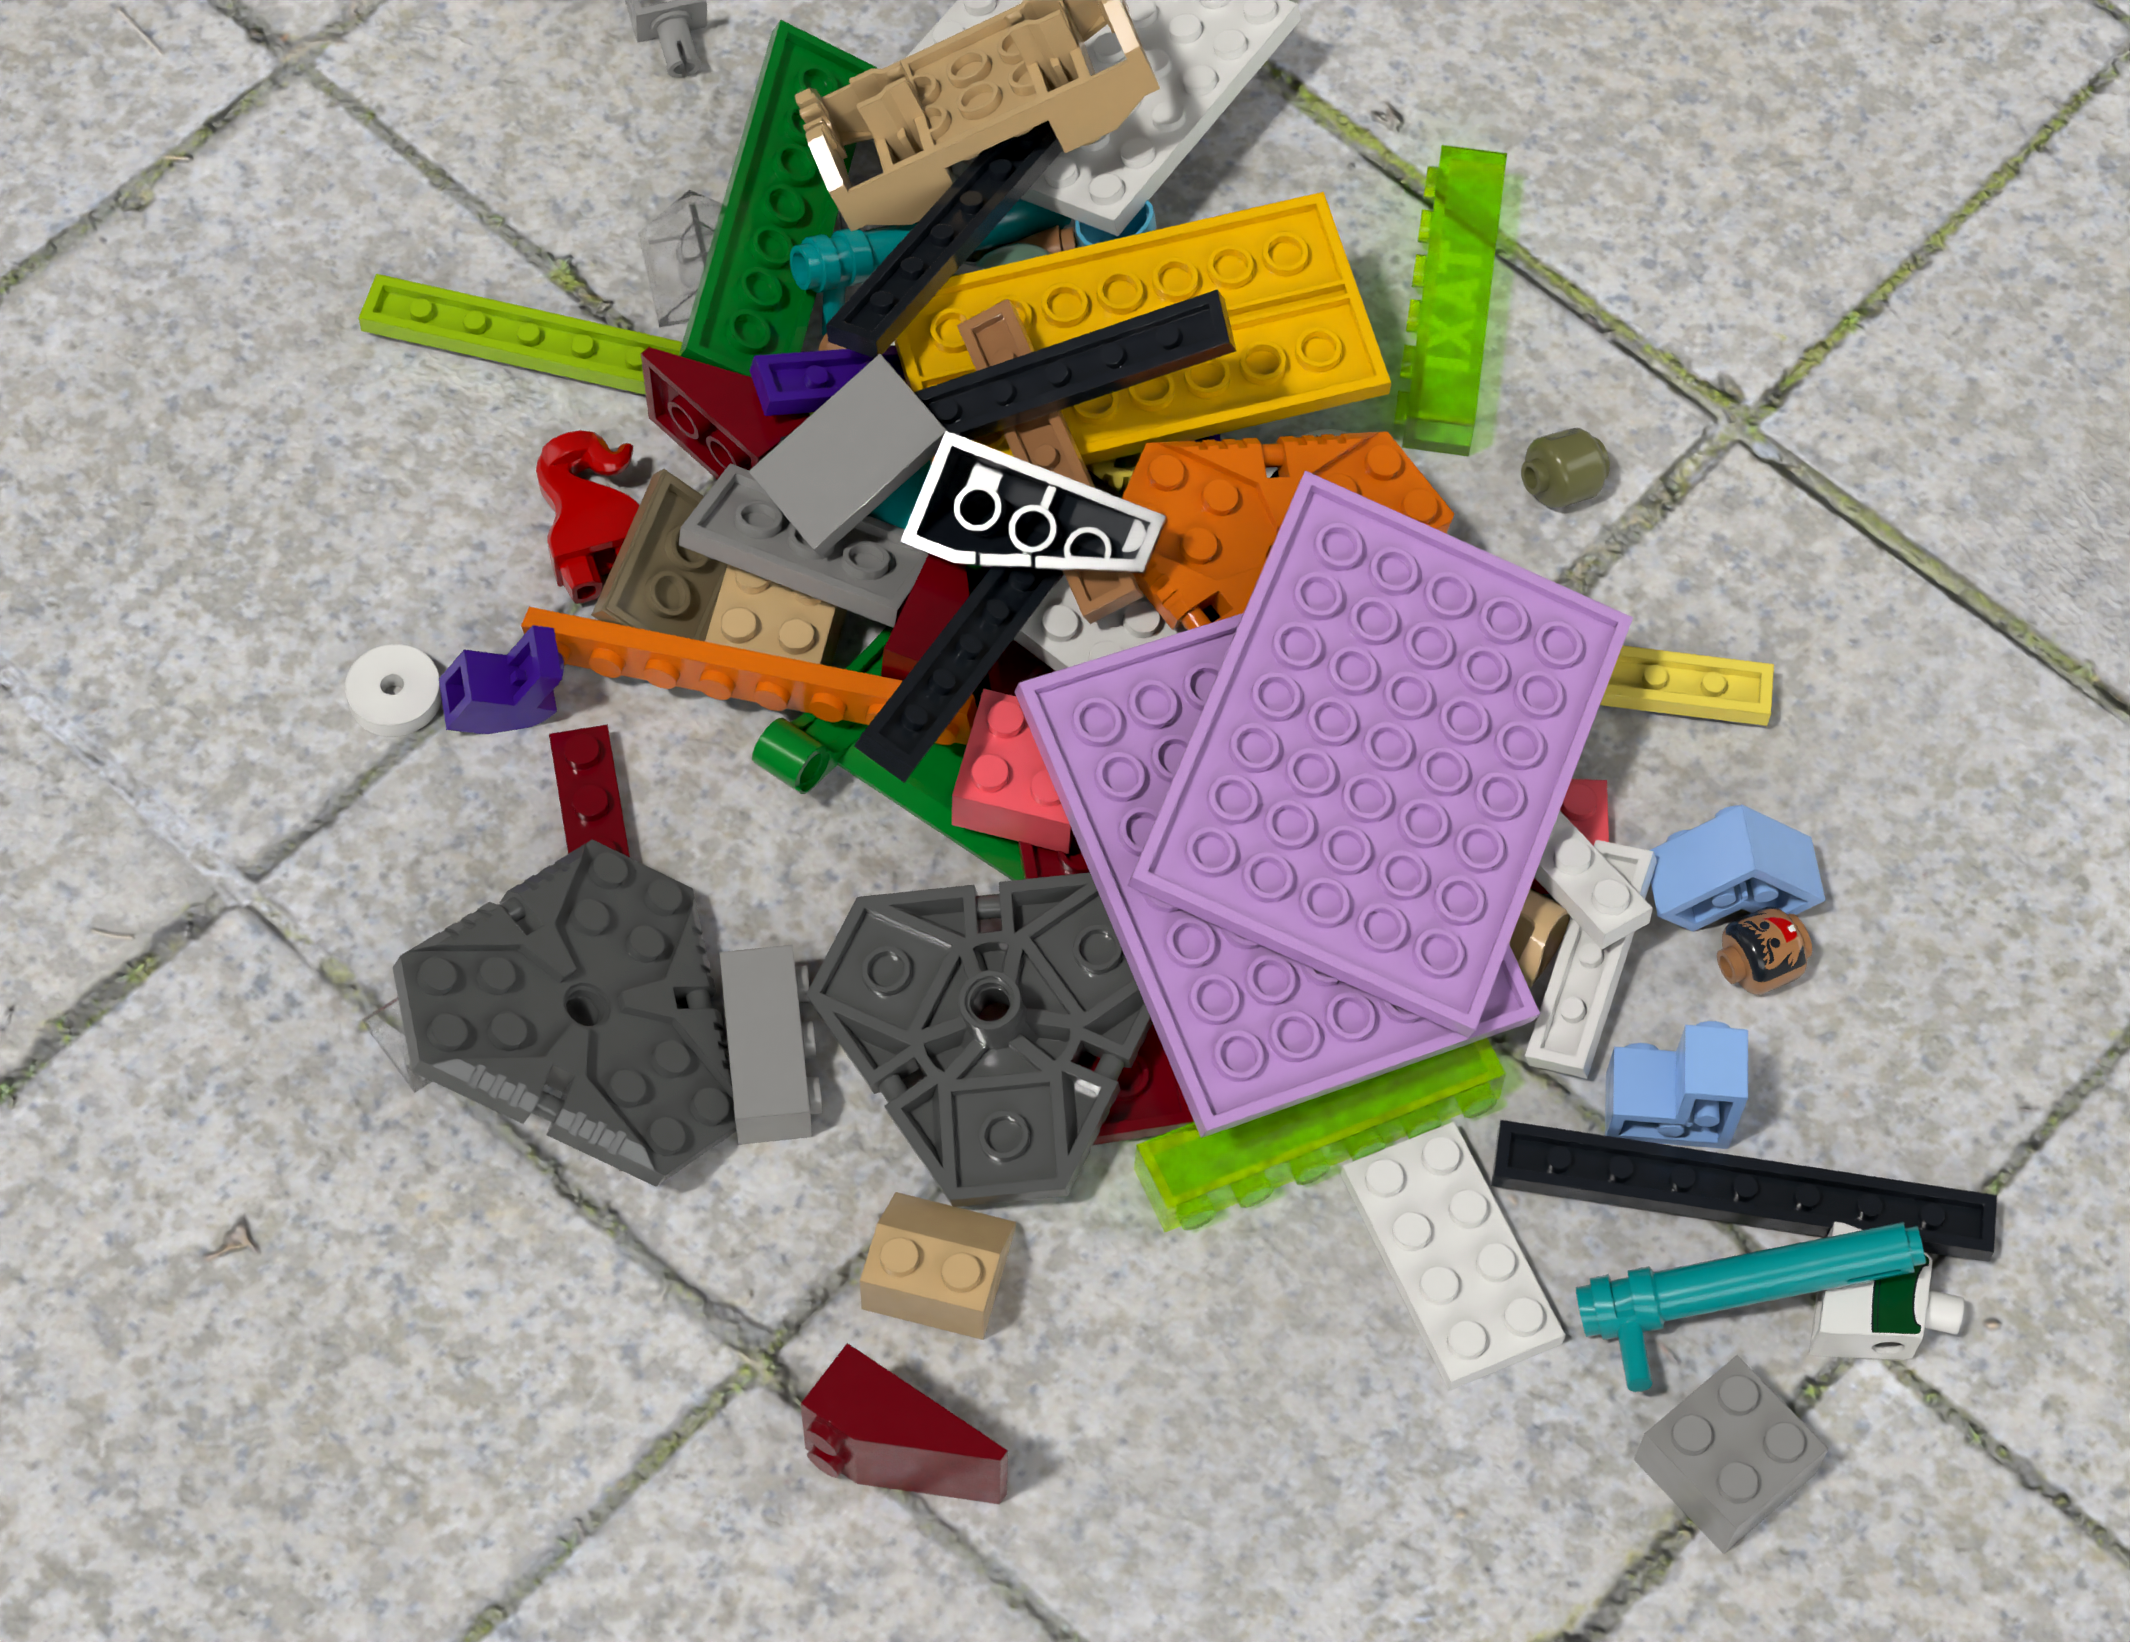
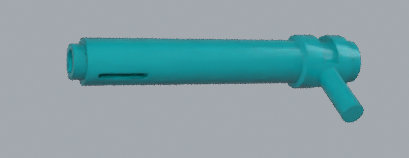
[790,199,1072,337]
[1576,1222,1926,1392]

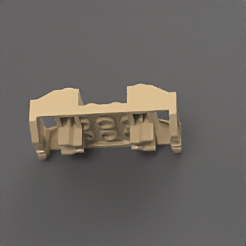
[795,0,1160,231]

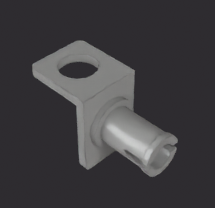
[625,0,707,78]

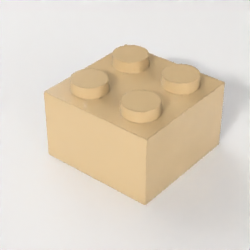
[705,564,847,666]

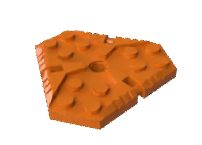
[1122,431,1454,630]

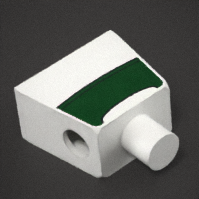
[1809,1221,1964,1360]

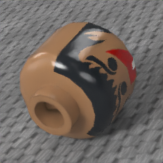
[1717,907,1812,995]

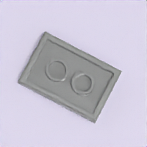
[748,354,947,557]

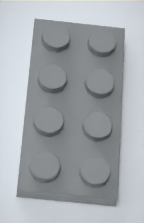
[679,463,928,628]

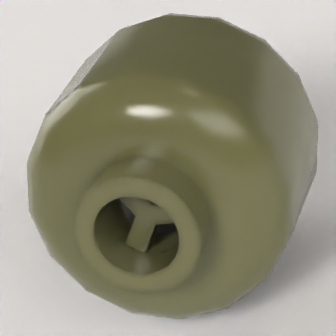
[1521,428,1610,508]

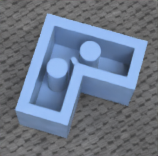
[1649,805,1826,932]
[1605,1021,1748,1149]

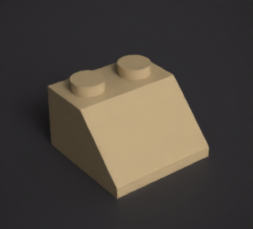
[860,1192,1016,1340]

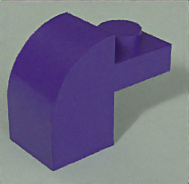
[439,625,564,734]

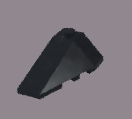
[900,431,1168,574]

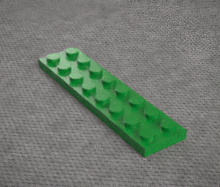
[679,20,877,377]

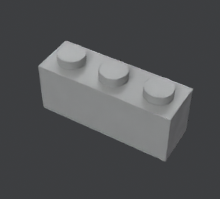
[719,945,823,1145]

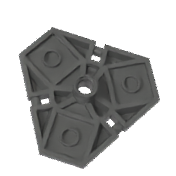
[392,839,737,1187]
[806,872,1153,1207]

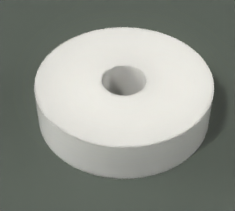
[345,644,442,737]

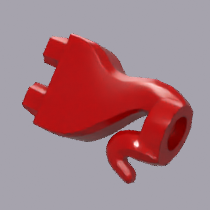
[536,430,640,604]

